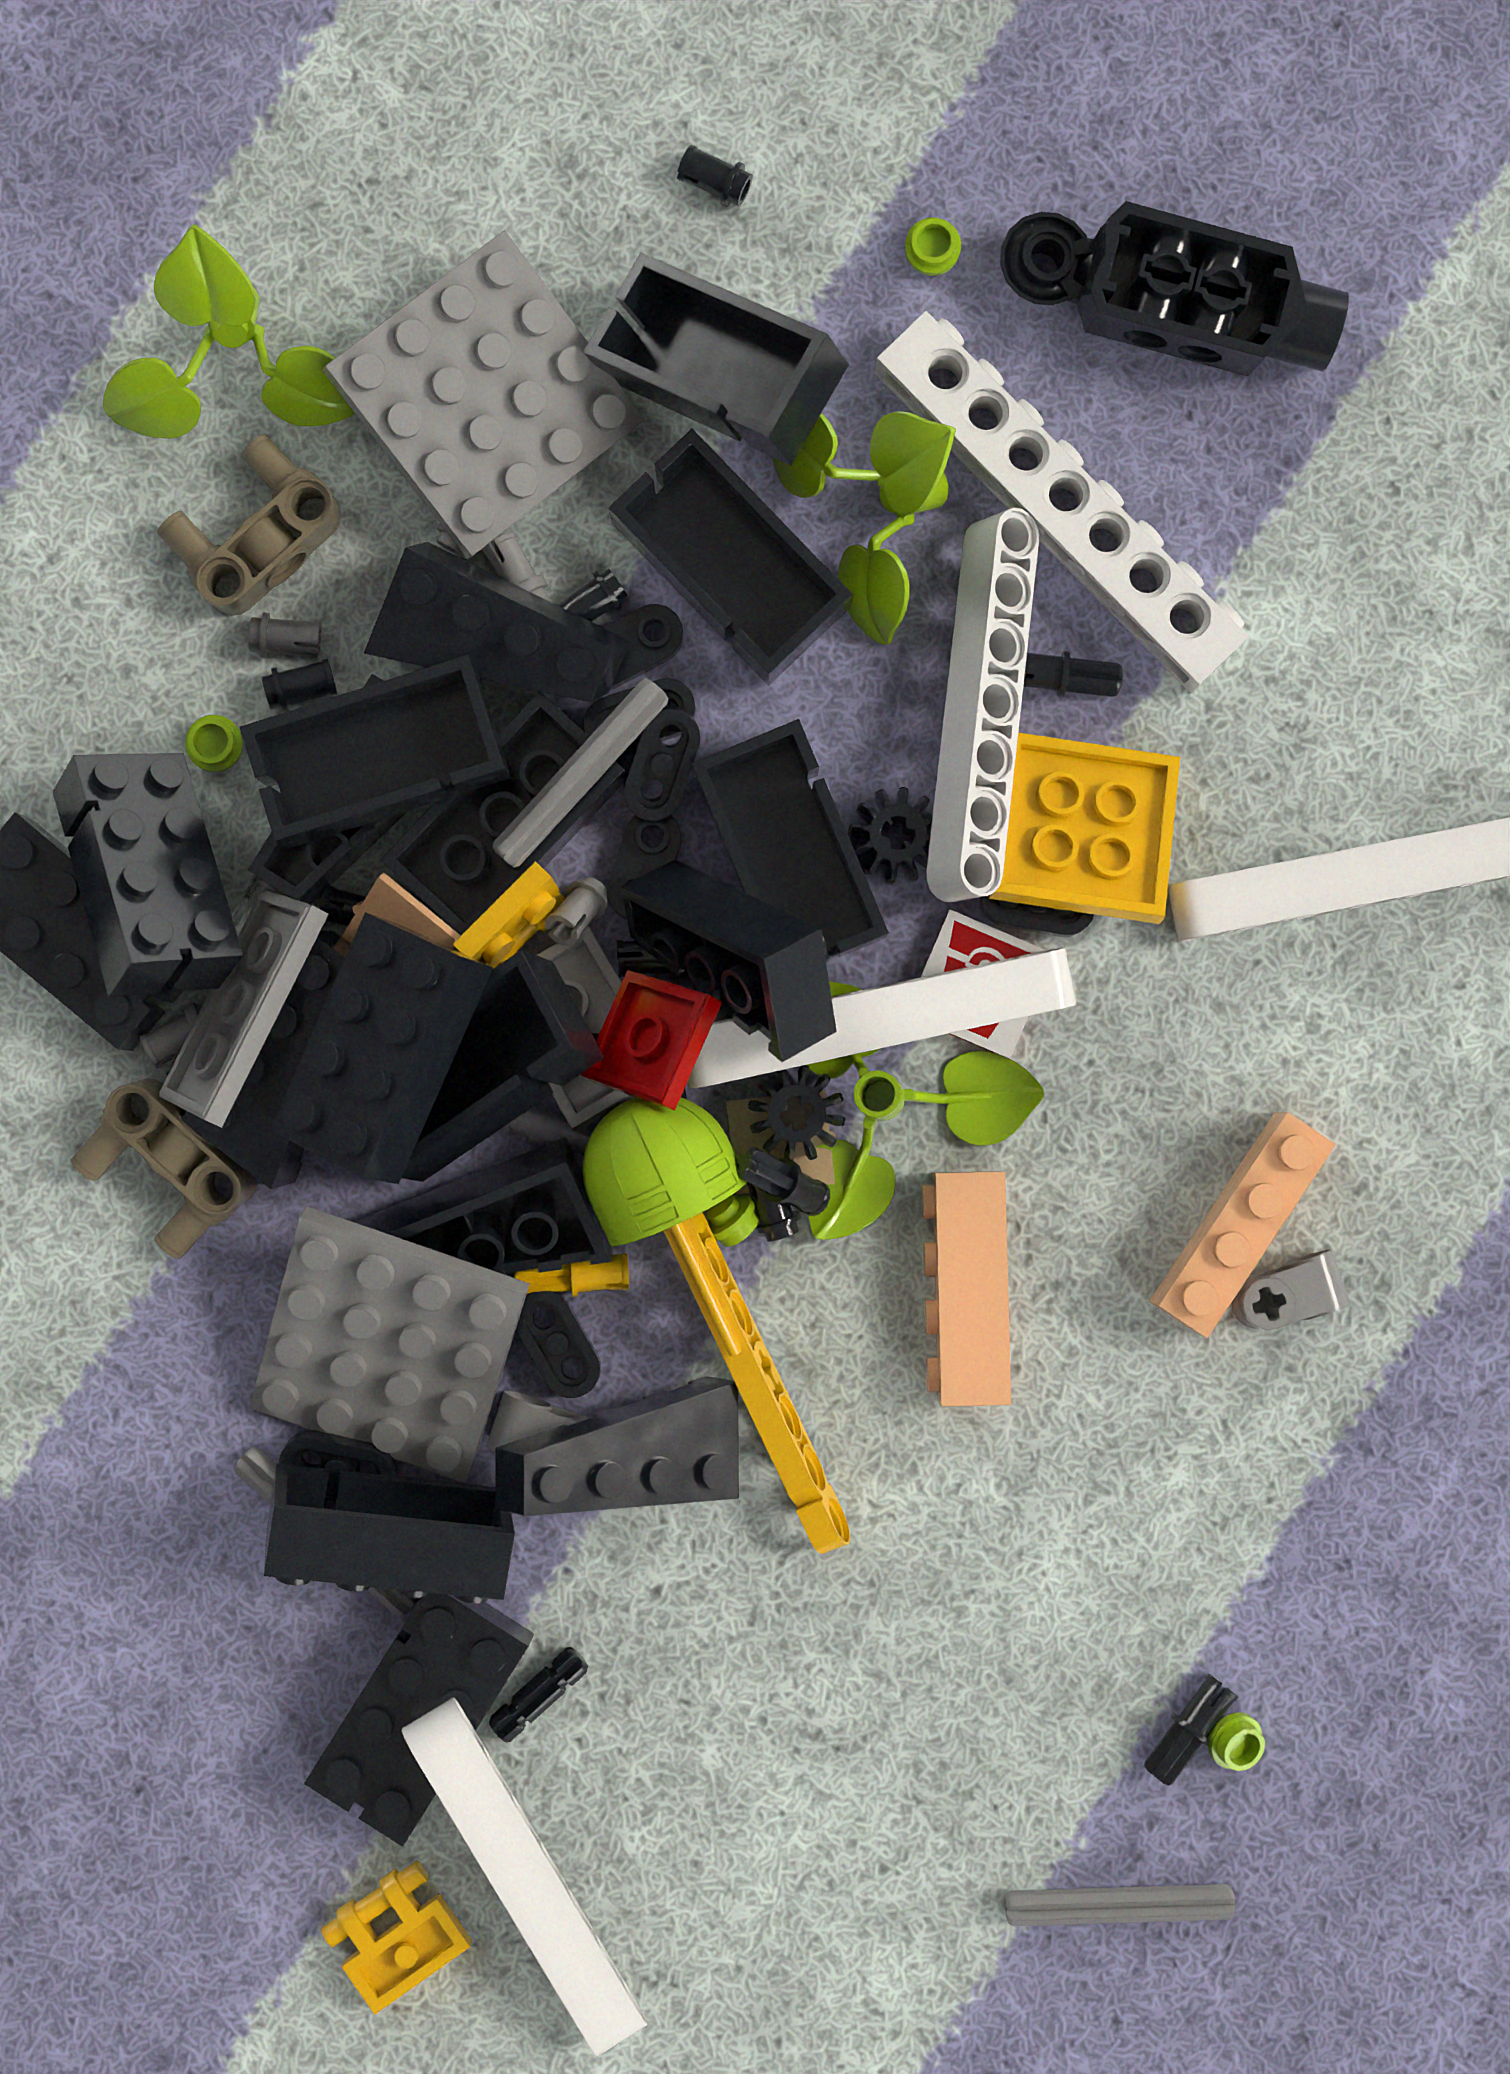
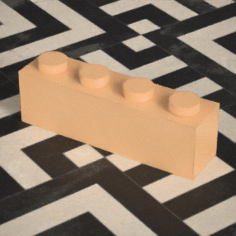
[1149,1112,1336,1339]
[922,1171,1011,1407]

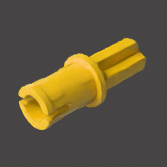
[514,1253,629,1298]

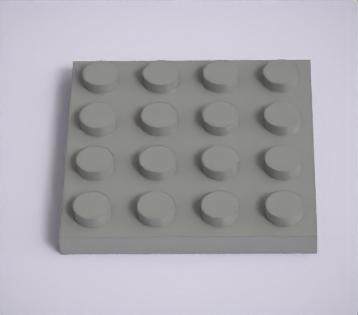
[322,230,645,559]
[249,1206,530,1483]

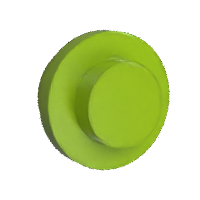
[904,217,961,276]
[185,715,244,772]
[706,1194,759,1247]
[1208,1712,1265,1771]

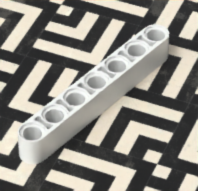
[926,508,1039,902]
[1168,817,1510,942]
[687,947,1076,1089]
[402,1697,648,2057]

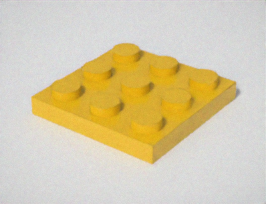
[989,732,1180,924]

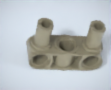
[157,434,342,616]
[70,1078,257,1259]

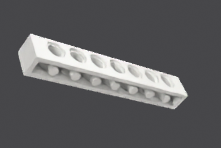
[874,311,1249,694]

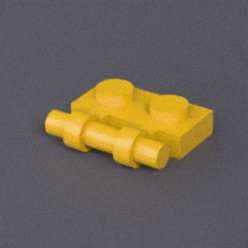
[453,861,565,969]
[321,1860,472,2015]

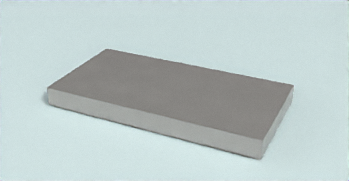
[159,889,328,1128]

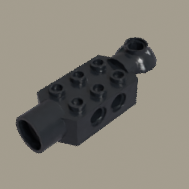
[1000,201,1349,376]

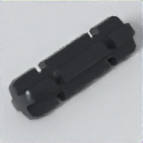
[489,1647,589,1743]

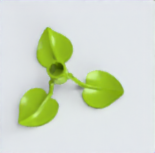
[103,224,355,439]
[772,411,956,645]
[807,981,1045,1240]

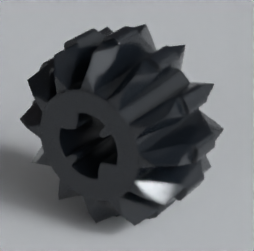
[848,787,933,885]
[748,1065,845,1160]

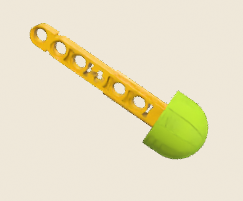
[583,1098,851,1554]

